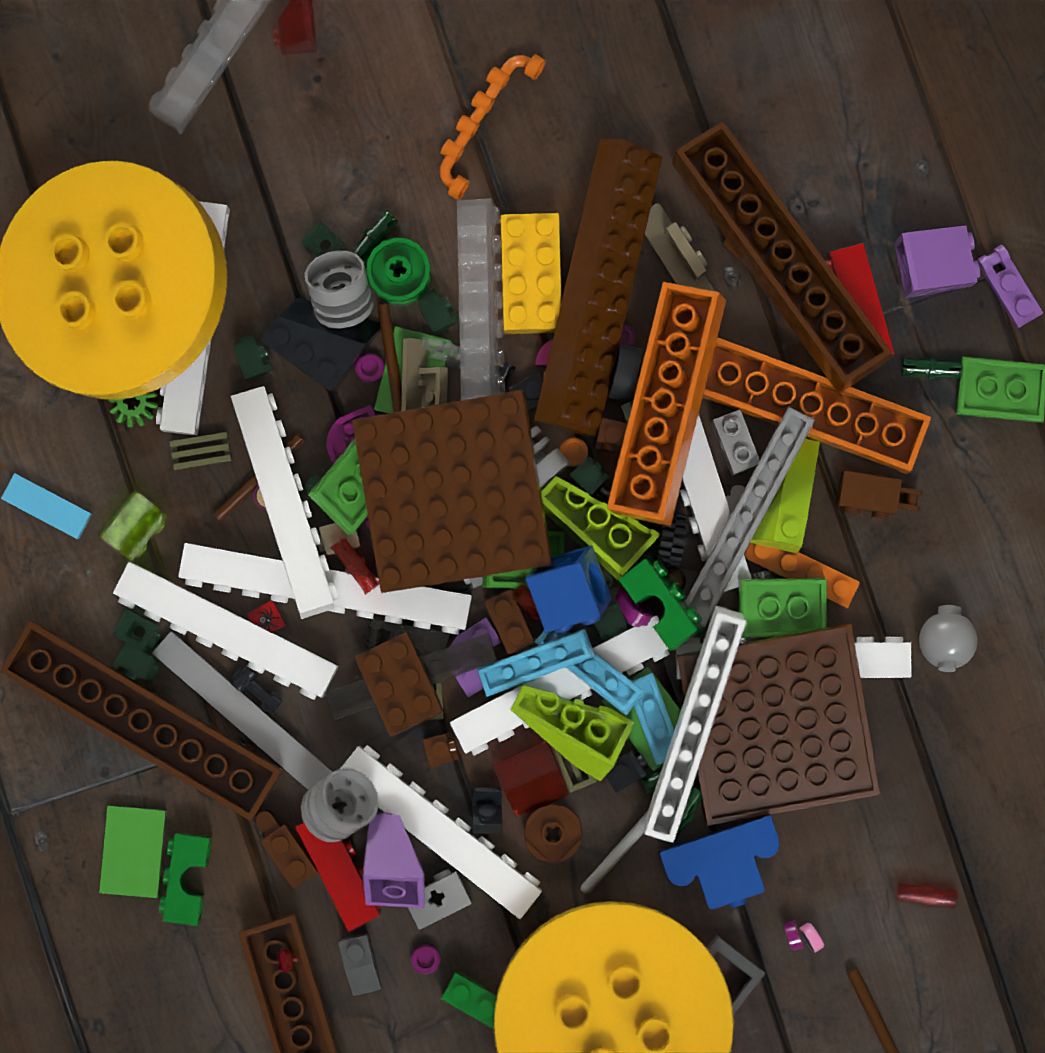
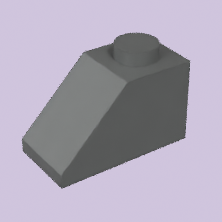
[338,932,382,996]

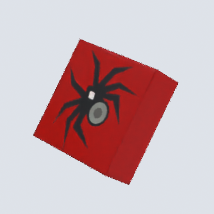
[247,601,286,633]

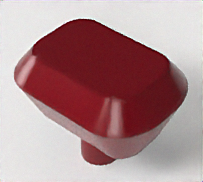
[277,949,298,973]

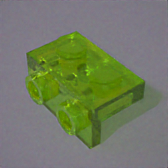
[99,490,167,561]

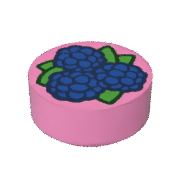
[799,923,824,953]

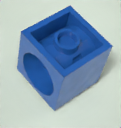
[526,545,612,633]

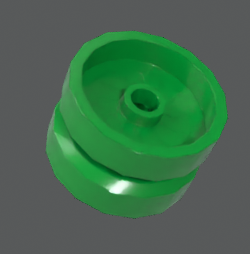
[366,238,431,306]

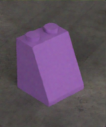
[894,225,980,299]
[363,812,425,908]

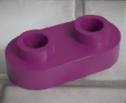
[615,586,654,627]

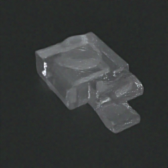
[420,337,467,370]

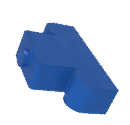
[658,815,779,909]

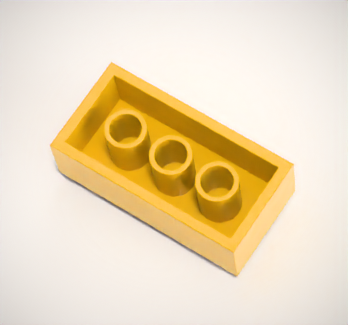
[501,213,561,334]

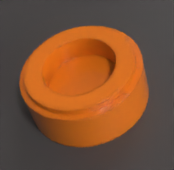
[559,438,588,467]

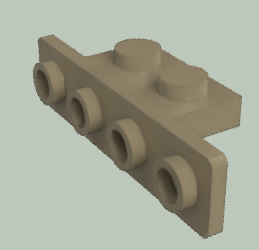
[645,203,715,292]
[401,338,448,411]

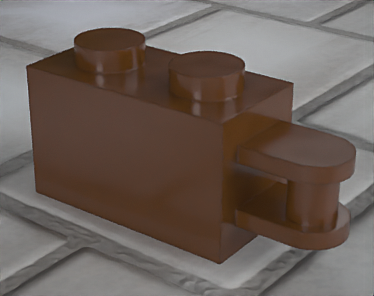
[836,471,922,520]
[484,589,535,655]
[256,810,318,890]

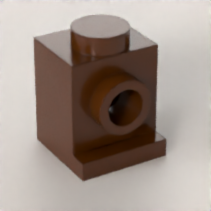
[595,418,628,455]
[423,731,459,768]

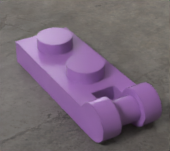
[977,245,1043,329]

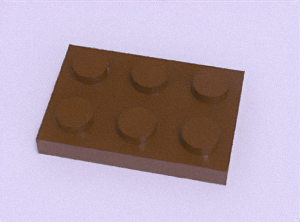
[355,632,444,737]

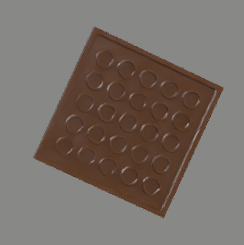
[352,390,553,593]
[677,624,880,826]

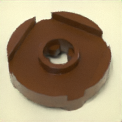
[524,804,582,863]

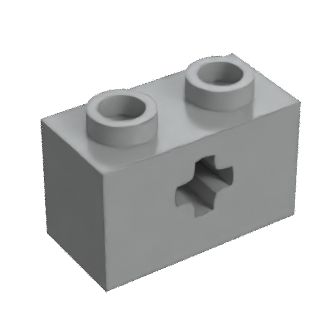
[711,410,760,476]
[408,868,472,930]

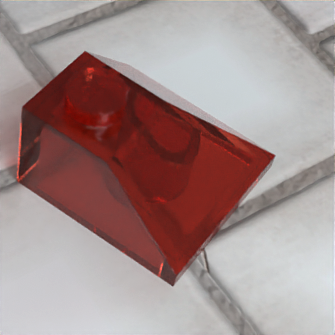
[273,0,317,55]

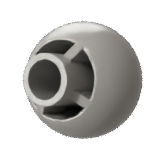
[919,605,978,672]

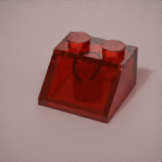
[493,741,569,817]

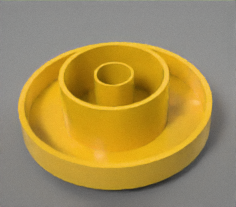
[0,161,227,399]
[494,901,733,1053]

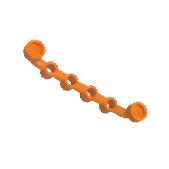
[439,54,546,201]

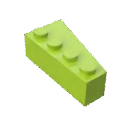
[541,476,661,580]

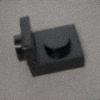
[508,372,543,412]
[606,750,648,793]
[472,787,503,833]

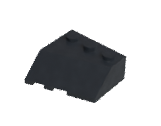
[261,297,381,395]

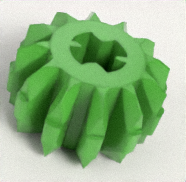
[108,392,159,428]

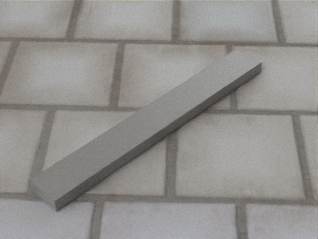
[685,407,815,627]
[152,631,333,790]

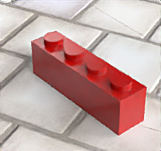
[826,243,894,357]
[295,822,383,932]

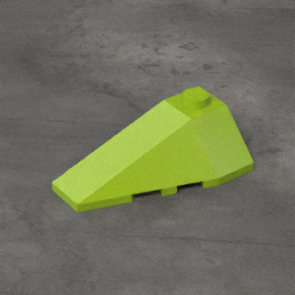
[750,439,820,553]
[510,685,635,781]

